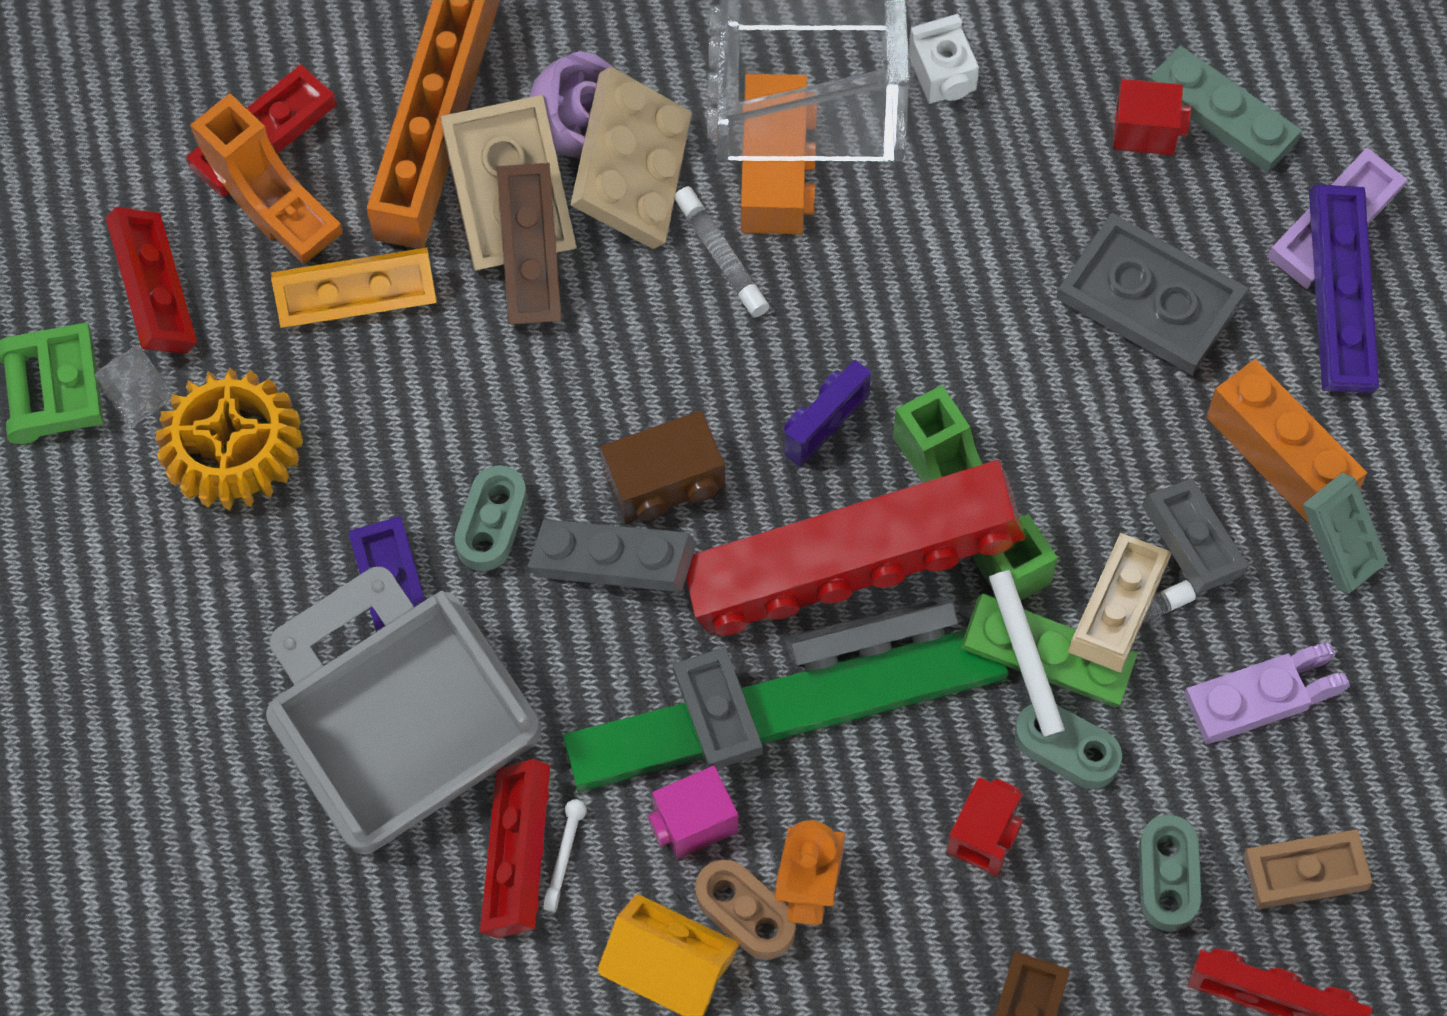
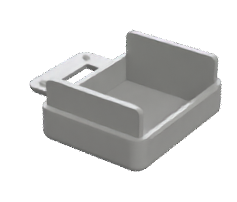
[266,567,541,854]

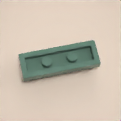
[1149,45,1302,173]

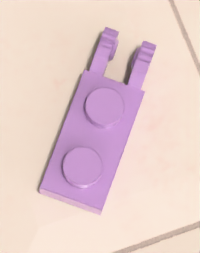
[1184,642,1350,744]

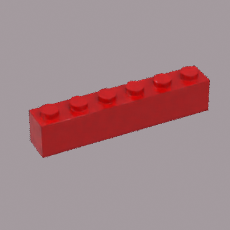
[686,459,1025,636]

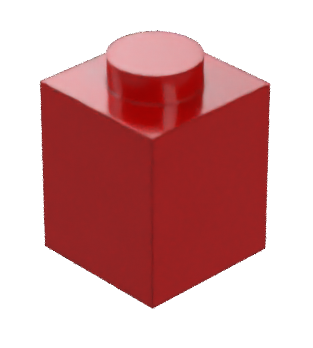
[1113,79,1191,155]

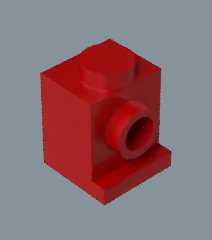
[946,777,1024,878]

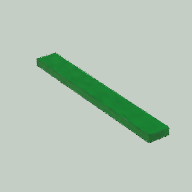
[563,629,1008,792]

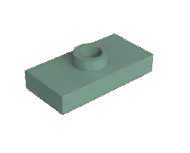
[1302,473,1388,594]

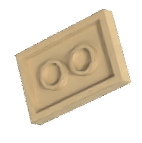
[570,67,692,249]
[440,95,577,271]

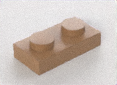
[1243,829,1373,910]

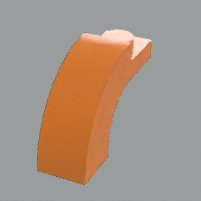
[190,93,343,265]

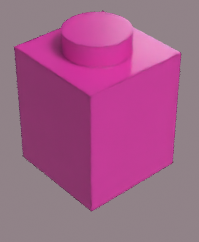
[647,765,738,860]

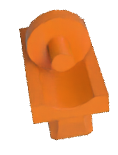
[775,820,845,925]

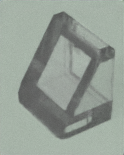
[95,345,173,428]

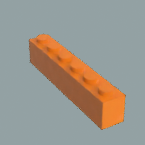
[366,0,500,249]

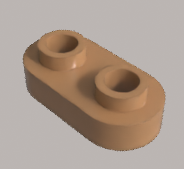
[695,860,796,960]

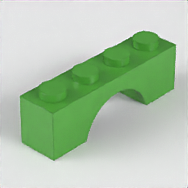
[893,385,1058,600]

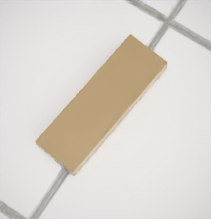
[1068,533,1171,673]

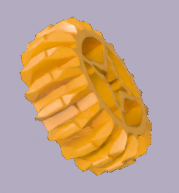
[156,367,303,511]

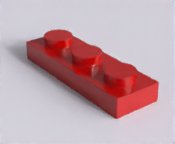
[186,64,337,199]
[106,206,197,354]
[480,759,550,938]
[1187,949,1373,1016]

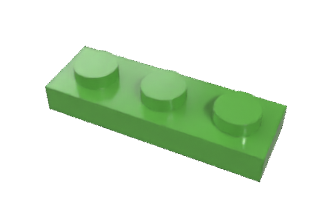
[960,594,1138,708]

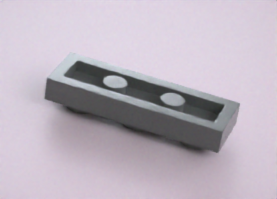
[528,519,697,592]
[784,597,958,670]

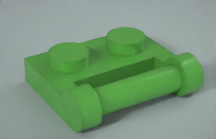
[0,322,104,444]

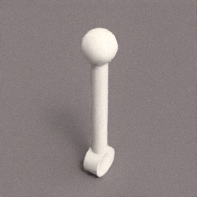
[543,799,587,912]

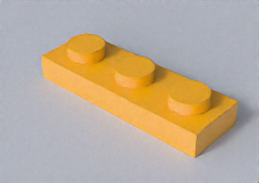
[271,248,437,328]

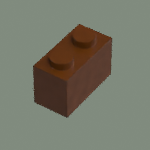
[600,410,725,524]

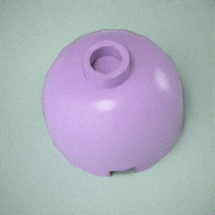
[529,51,612,159]

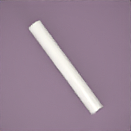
[989,570,1065,737]

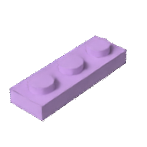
[1267,148,1407,289]

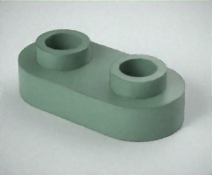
[455,465,527,571]
[1014,704,1122,789]
[1139,815,1201,932]

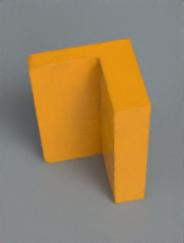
[598,894,739,1016]

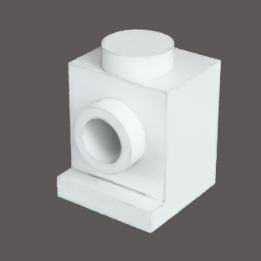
[908,14,979,104]

